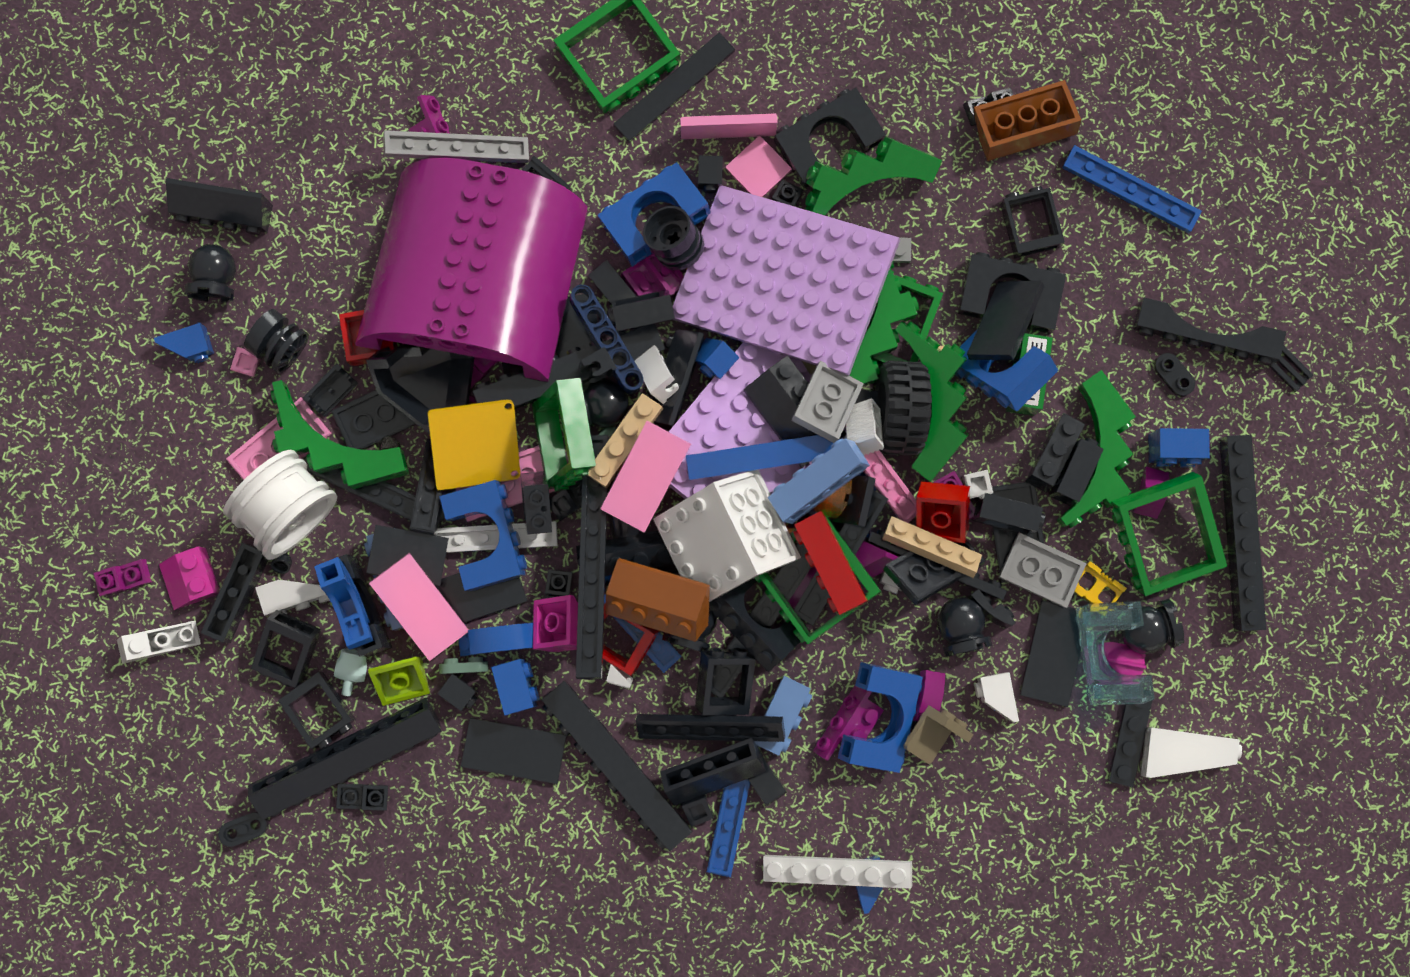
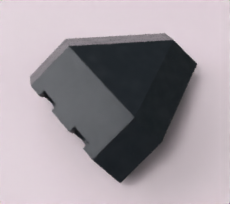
[366,344,475,435]

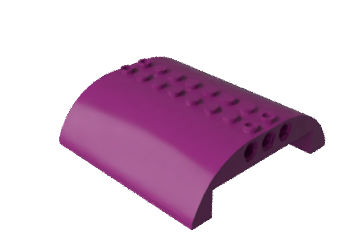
[355,158,588,382]

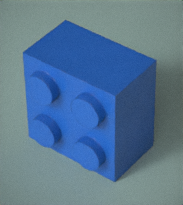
[1148,428,1210,468]
[491,659,540,716]

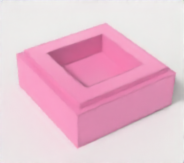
[230,347,260,377]

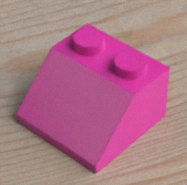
[159,546,220,610]
[533,595,578,652]

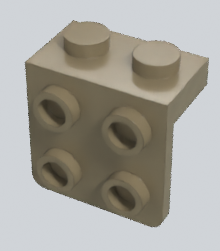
[904,705,974,764]

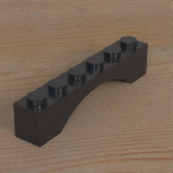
[1133,297,1286,366]

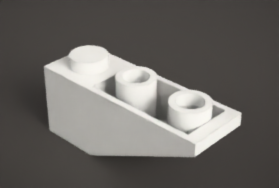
[255,580,330,616]
[117,621,201,664]

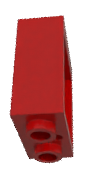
[603,604,659,676]

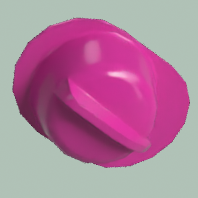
[1099,642,1146,684]

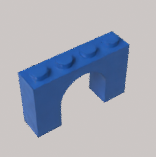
[598,162,711,267]
[955,330,1059,411]
[439,480,527,591]
[838,662,923,773]

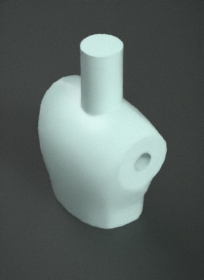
[334,649,367,696]

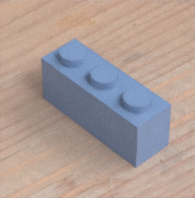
[754,676,812,756]

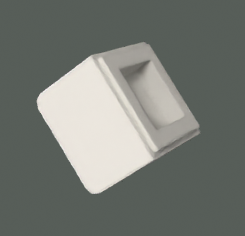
[962,470,993,499]
[606,664,633,688]

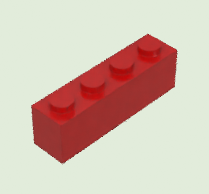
[793,511,868,615]

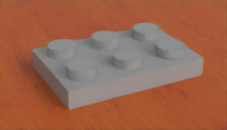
[791,360,864,443]
[998,533,1087,608]

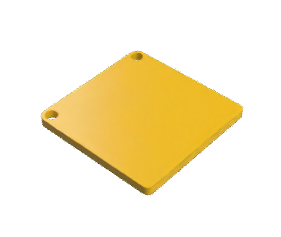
[427,400,521,490]

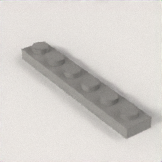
[383,130,529,163]

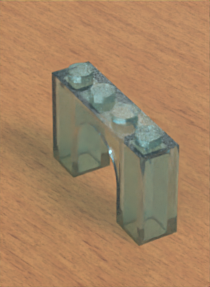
[1076,601,1155,705]

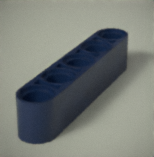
[570,284,644,394]

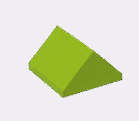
[368,657,430,706]

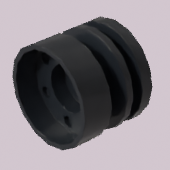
[643,206,705,270]
[244,309,309,374]

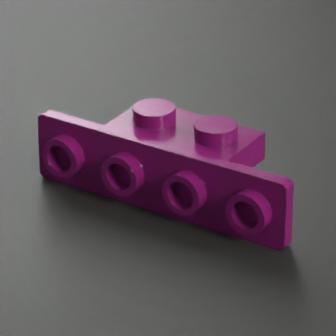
[408,95,450,160]
[813,685,884,761]

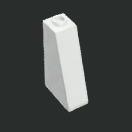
[1141,727,1242,778]

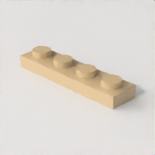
[587,393,663,489]
[882,516,982,578]

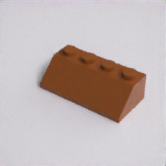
[974,80,1081,161]
[605,558,710,642]

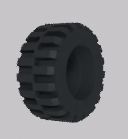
[875,361,932,456]

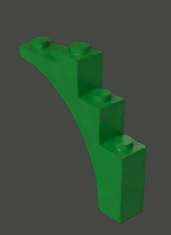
[805,136,942,216]
[849,261,919,387]
[895,321,969,482]
[1057,370,1136,528]
[271,380,409,489]

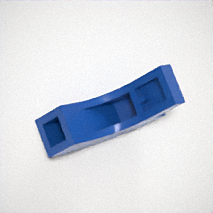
[314,557,373,650]
[459,623,533,656]

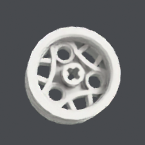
[223,450,337,560]

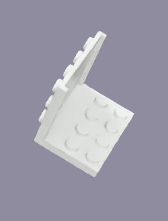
[653,470,801,602]

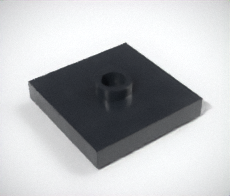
[828,475,876,527]

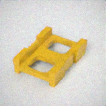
[1074,561,1127,616]

